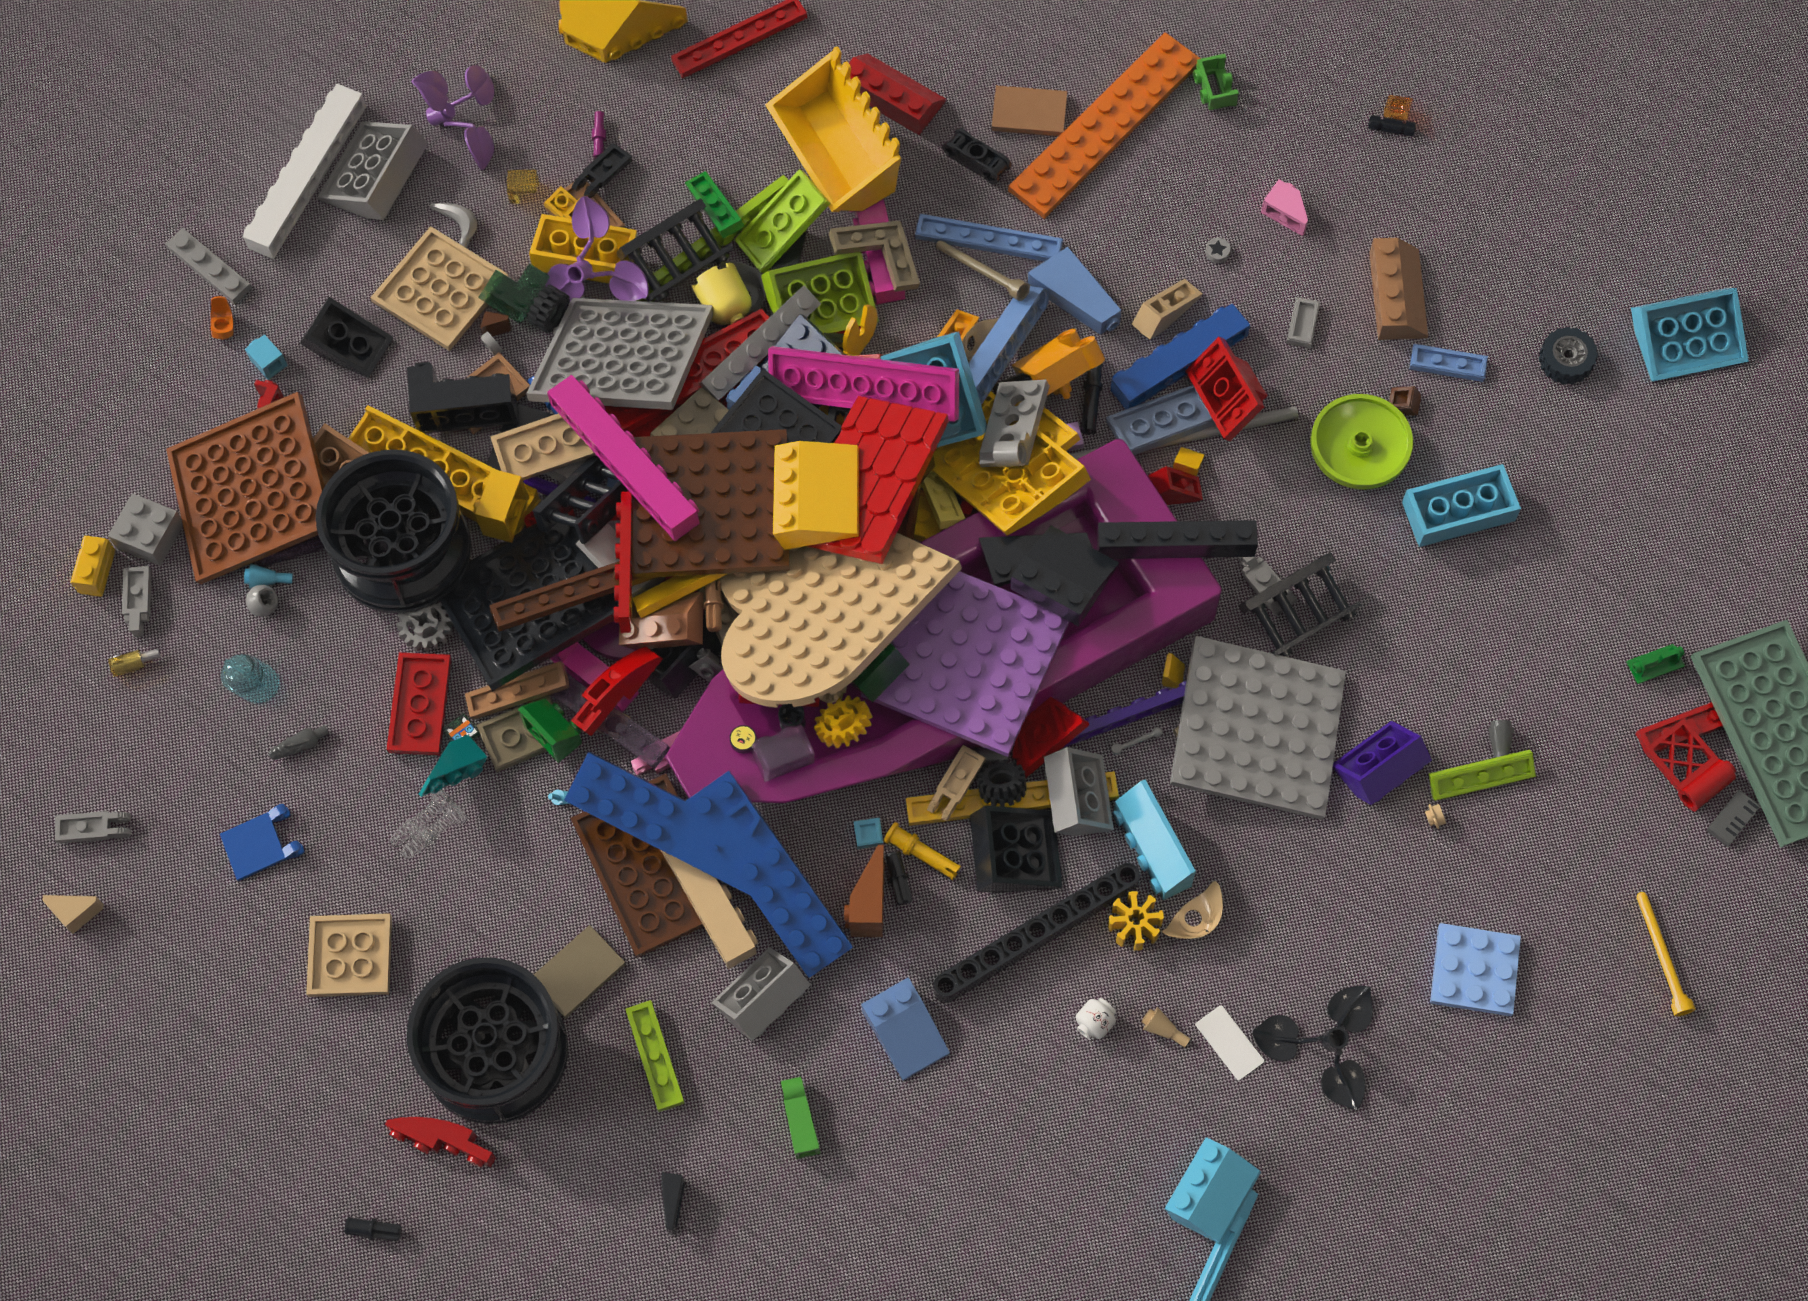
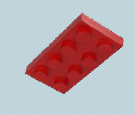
[386,652,452,756]

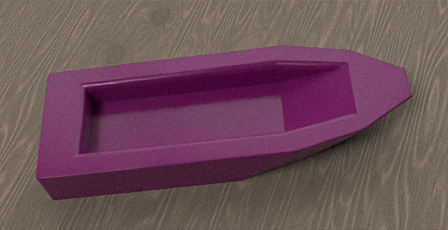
[665,439,1222,803]

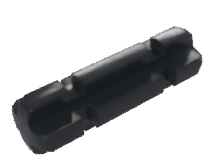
[1368,115,1416,136]

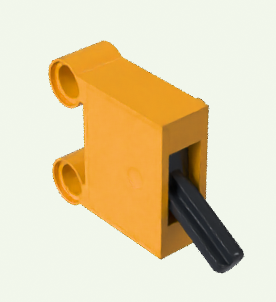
[993,329,1105,400]

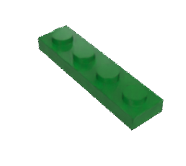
[685,171,745,238]

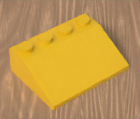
[773,441,859,550]

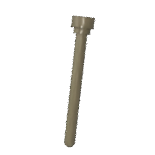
[936,241,1030,301]

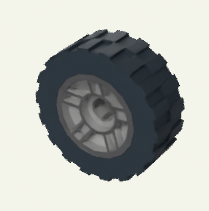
[1539,327,1598,385]

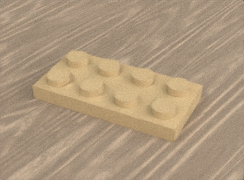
[491,414,596,480]

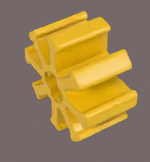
[1108,891,1164,951]

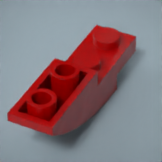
[571,646,662,736]
[385,1117,496,1168]

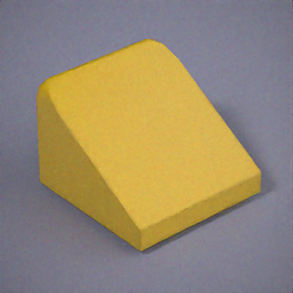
[1173,447,1205,476]
[1162,653,1185,688]

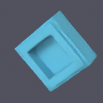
[854,818,884,849]

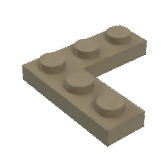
[829,220,920,292]

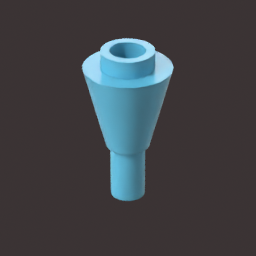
[244,564,293,589]

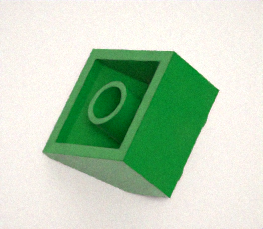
[518,698,582,763]

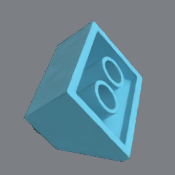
[1165,1137,1261,1244]

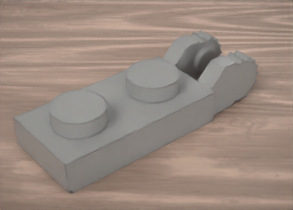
[55,811,131,844]

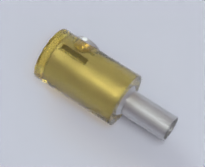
[108,649,161,677]

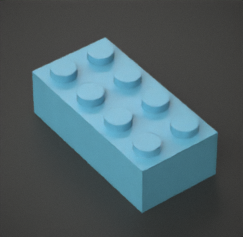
[1402,464,1521,547]

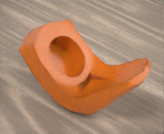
[210,296,234,340]

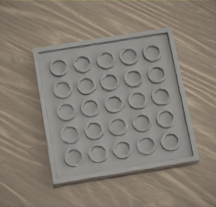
[526,298,713,410]
[1170,636,1346,820]

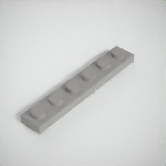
[699,285,821,401]

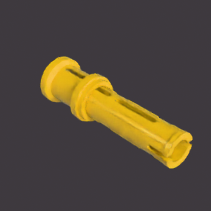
[883,821,961,880]

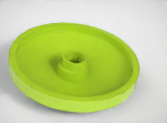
[1310,394,1413,490]

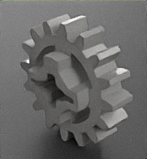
[396,602,454,652]

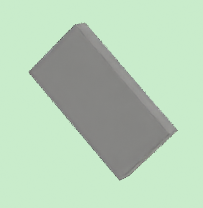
[1286,297,1320,348]

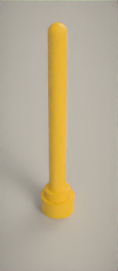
[1637,892,1696,1017]

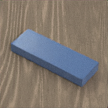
[1409,344,1488,382]

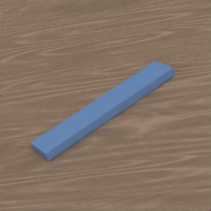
[915,214,1063,261]

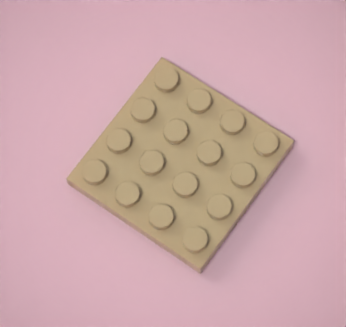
[370,226,509,351]

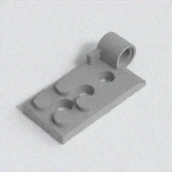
[979,379,1049,467]

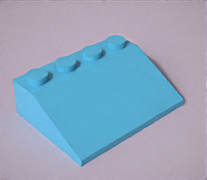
[1631,288,1749,381]
[881,331,987,447]

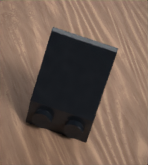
[299,297,393,378]

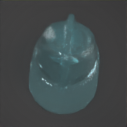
[221,654,279,703]

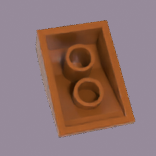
[844,845,885,937]

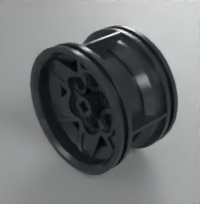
[316,450,471,613]
[407,957,569,1124]

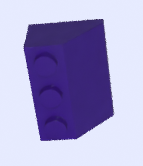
[1332,721,1432,805]

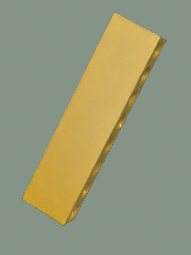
[348,405,541,535]

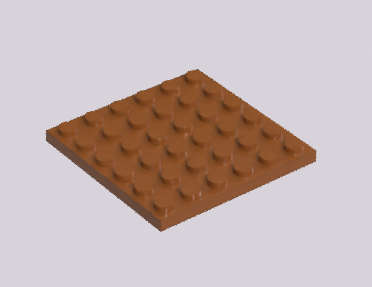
[166,392,325,584]

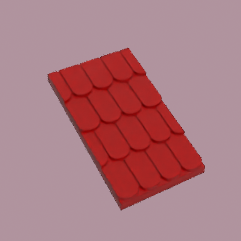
[807,396,949,564]

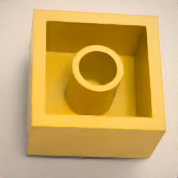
[473,469,529,543]

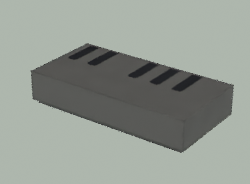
[1706,790,1760,847]

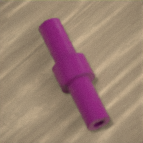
[592,111,606,158]

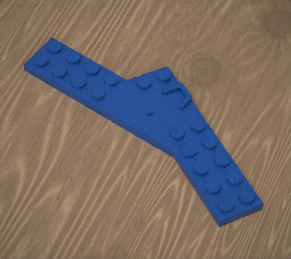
[564,752,853,978]

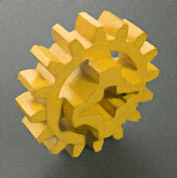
[814,695,872,748]

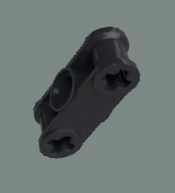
[942,128,1012,185]

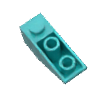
[419,735,487,797]

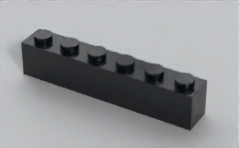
[1097,520,1258,559]

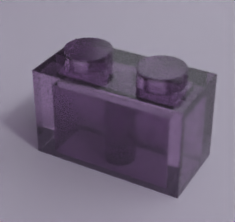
[752,725,814,782]

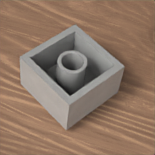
[108,493,183,566]

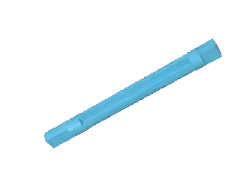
[1189,1189,1258,1301]

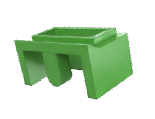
[1193,53,1239,110]

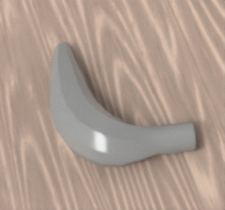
[430,203,477,248]

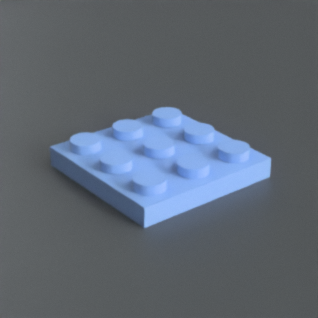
[1430,923,1521,1016]

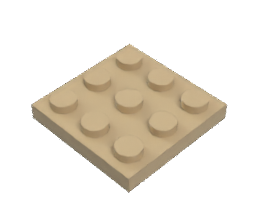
[306,913,392,997]

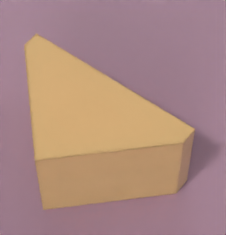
[42,895,104,934]

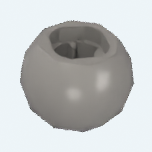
[245,585,279,617]

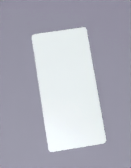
[1195,1005,1264,1080]

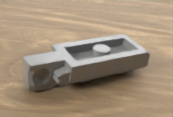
[1238,557,1297,616]
[122,566,151,637]

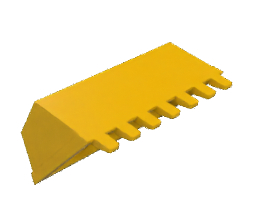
[765,46,901,212]

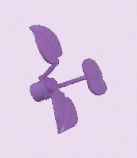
[411,65,494,170]
[546,196,649,302]

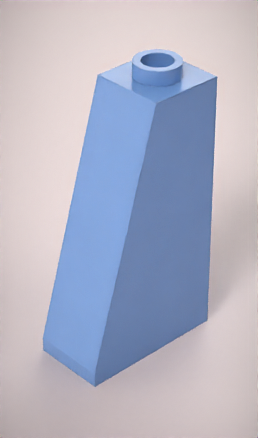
[1028,247,1121,335]

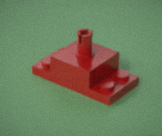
[1185,336,1267,441]

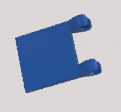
[220,804,305,881]

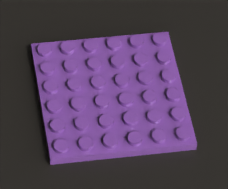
[861,571,1069,757]

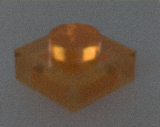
[1383,95,1413,120]

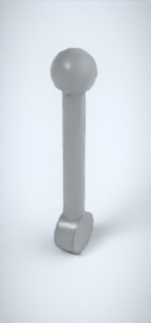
[1111,727,1163,755]

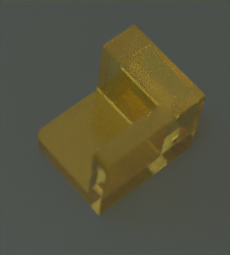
[507,169,539,204]

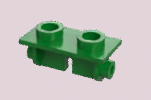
[1626,644,1685,684]

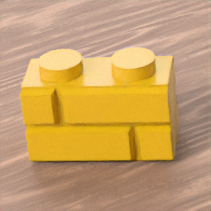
[70,536,116,597]

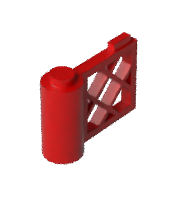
[1643,718,1736,811]

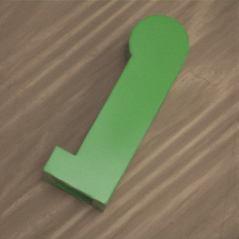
[781,1077,821,1159]

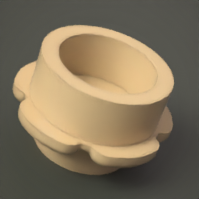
[1425,804,1446,829]

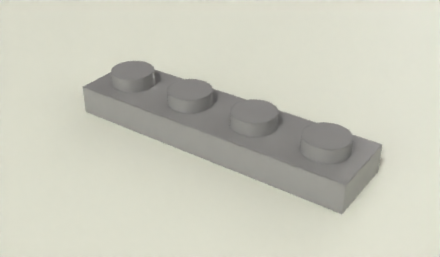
[165,228,252,305]

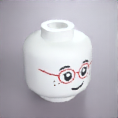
[1076,998,1116,1039]

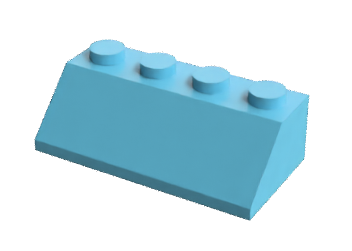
[1112,779,1196,900]

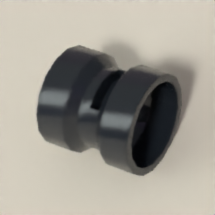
[778,704,806,735]

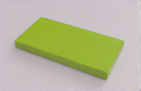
[734,169,831,274]

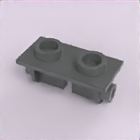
[689,648,723,682]

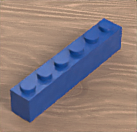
[1110,303,1250,409]

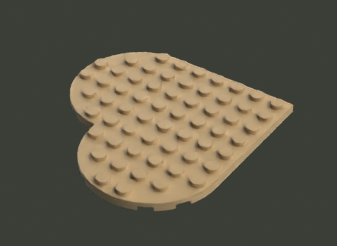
[719,533,962,708]

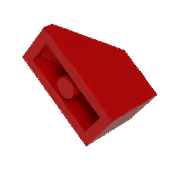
[1148,466,1203,505]

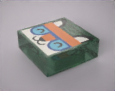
[443,713,480,741]

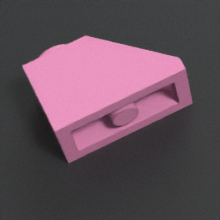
[1261,179,1308,236]

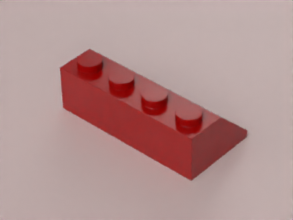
[849,53,946,135]

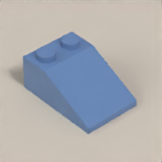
[861,978,950,1081]

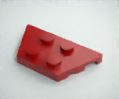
[1012,697,1089,778]

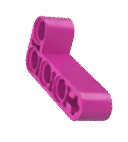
[550,642,639,713]

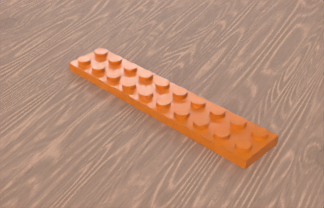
[1008,32,1201,219]

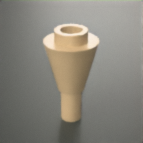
[1141,1007,1190,1048]

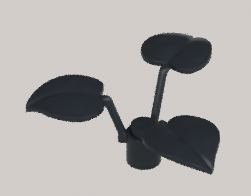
[1252,986,1373,1110]

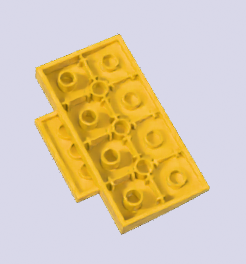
[932,391,1091,535]

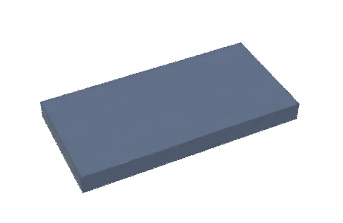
[1106,385,1216,455]

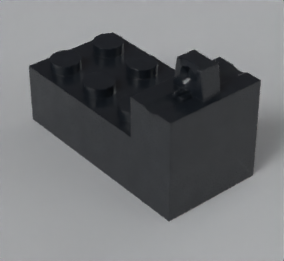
[407,362,518,433]

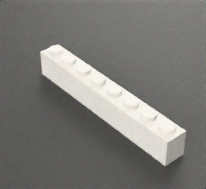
[243,84,367,259]

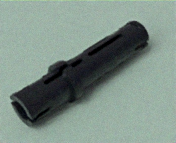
[1080,363,1103,435]

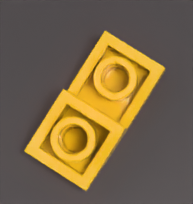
[544,186,580,219]

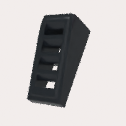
[661,1172,686,1235]

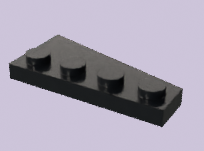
[979,533,1092,587]

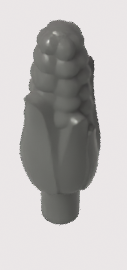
[268,725,329,760]

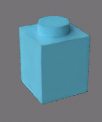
[245,334,288,380]

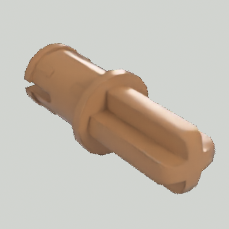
[703,580,724,632]

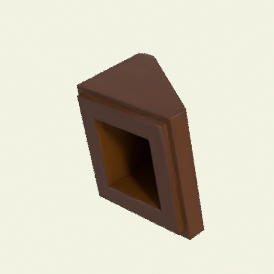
[480,311,512,337]
[1389,386,1421,416]

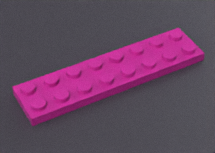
[768,346,959,422]

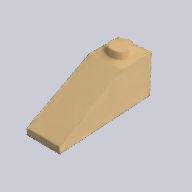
[1132,279,1203,339]

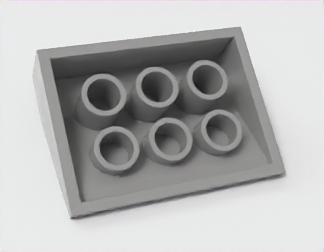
[317,122,428,220]

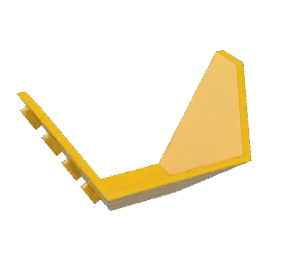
[559,0,688,63]

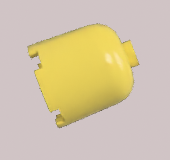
[691,263,752,325]

